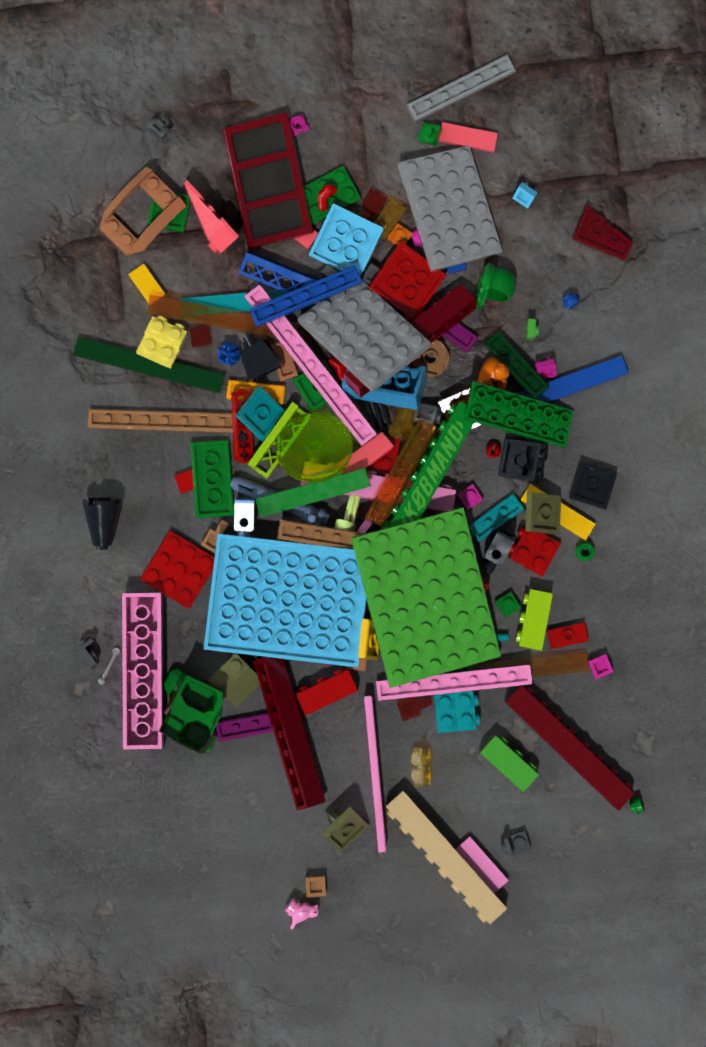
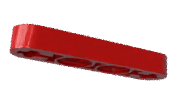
[231,389,253,464]

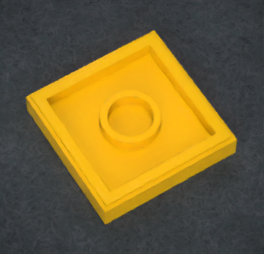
[358,619,379,660]

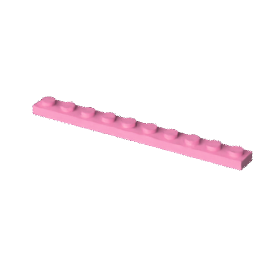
[245,285,377,447]

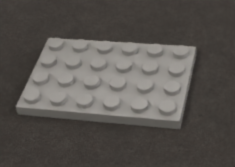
[398,145,503,272]
[298,281,431,392]

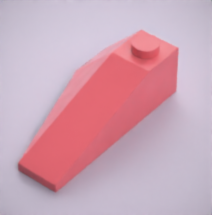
[184,180,239,254]

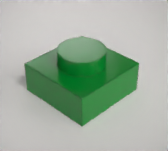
[417,123,442,146]
[495,592,521,618]

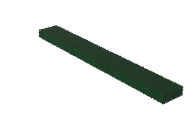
[73,337,225,394]

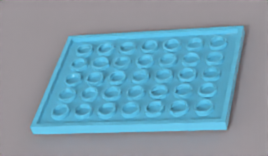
[204,534,366,668]

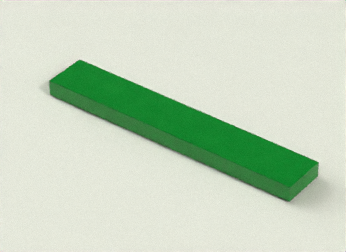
[255,467,371,517]

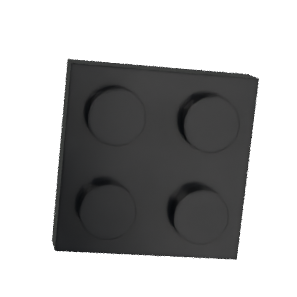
[569,462,617,510]

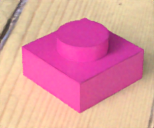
[457,484,483,510]
[588,654,613,679]

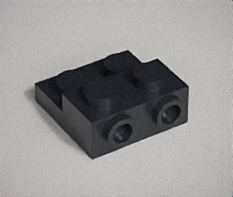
[498,438,548,484]

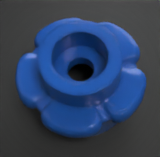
[563,293,580,310]

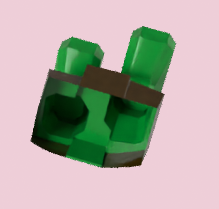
[159,669,223,754]

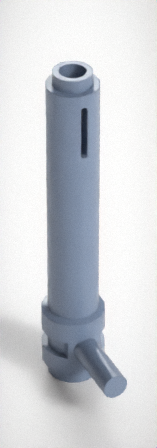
[230,476,330,527]

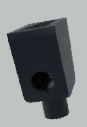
[240,334,285,382]
[482,528,516,574]

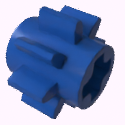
[218,341,241,367]

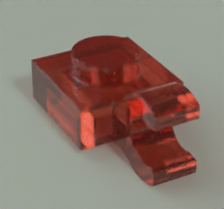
[361,189,387,221]
[397,697,432,721]

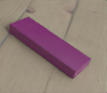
[216,713,273,742]

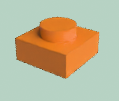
[387,223,412,246]

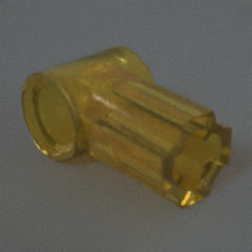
[388,407,415,439]

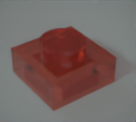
[189,325,212,348]

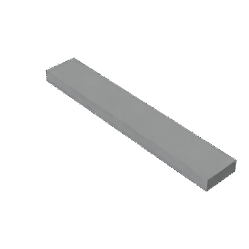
[407,54,516,123]

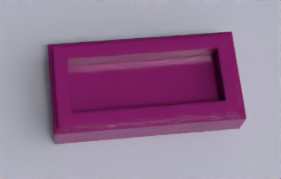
[442,323,479,353]

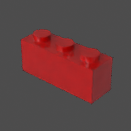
[296,668,358,716]

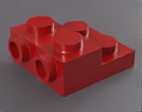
[508,526,561,577]

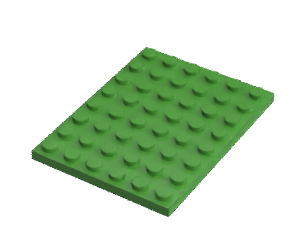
[351,507,501,688]

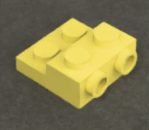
[136,316,187,369]

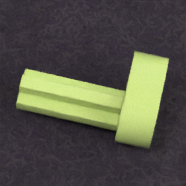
[334,495,361,532]

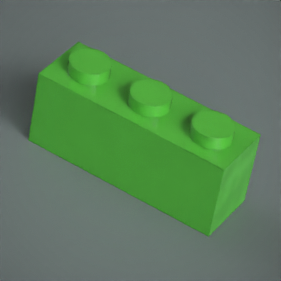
[479,735,539,792]

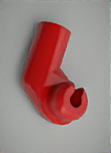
[318,184,337,211]
[328,357,347,384]

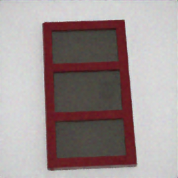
[223,112,314,250]

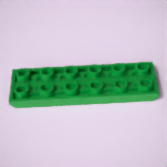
[464,381,574,448]

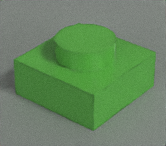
[526,319,539,341]

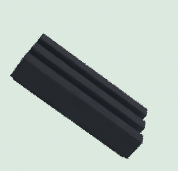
[363,400,392,434]

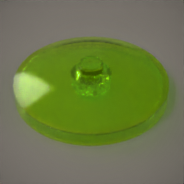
[276,413,353,482]

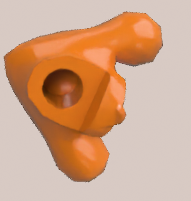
[476,356,510,390]

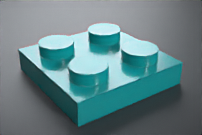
[235,387,285,441]

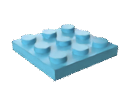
[309,203,385,277]

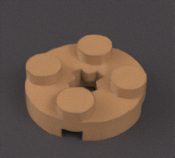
[412,340,449,378]

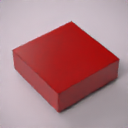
[174,469,198,494]

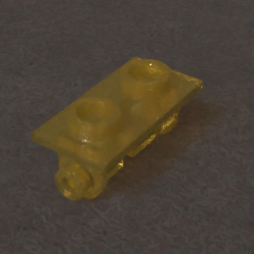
[411,748,432,787]

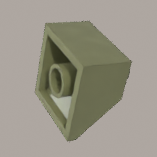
[208,653,260,708]

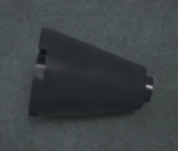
[82,497,121,550]

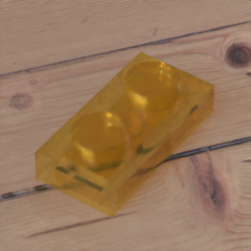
[374,198,407,241]

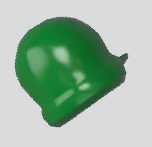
[476,263,517,311]

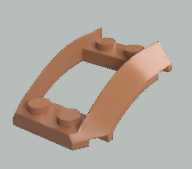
[99,167,186,256]

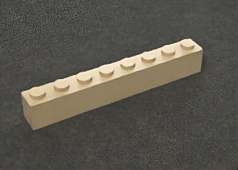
[385,790,507,924]

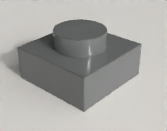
[361,263,380,285]

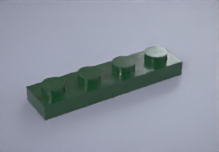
[484,331,549,399]

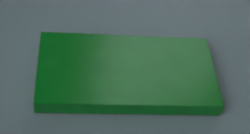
[190,440,234,519]

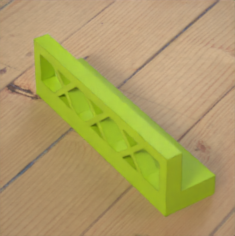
[248,402,311,479]

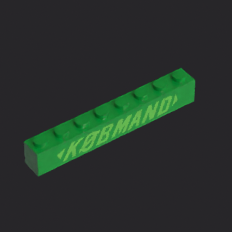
[382,401,474,529]

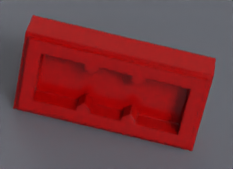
[546,622,589,649]

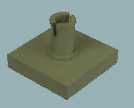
[524,493,561,534]
[321,807,369,852]

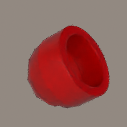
[486,443,501,459]

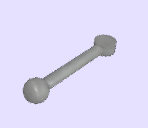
[98,648,120,685]

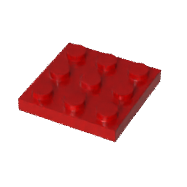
[368,241,446,321]
[140,531,215,610]

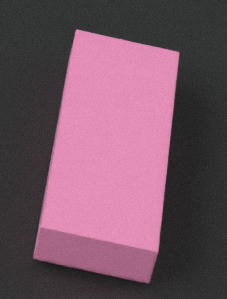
[455,836,509,893]

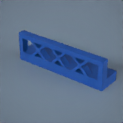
[239,250,319,293]

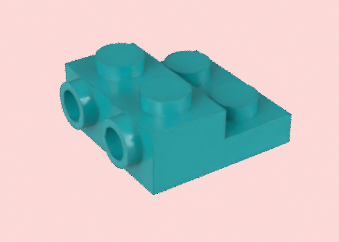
[434,691,480,733]

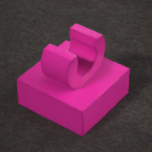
[535,356,556,379]

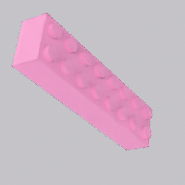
[122,593,164,749]

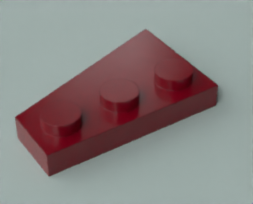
[573,204,633,262]

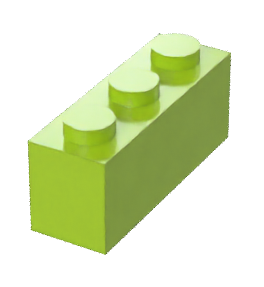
[515,589,553,651]

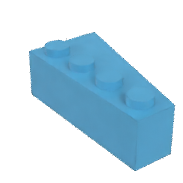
[342,366,428,410]

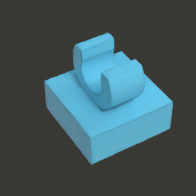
[512,182,538,209]

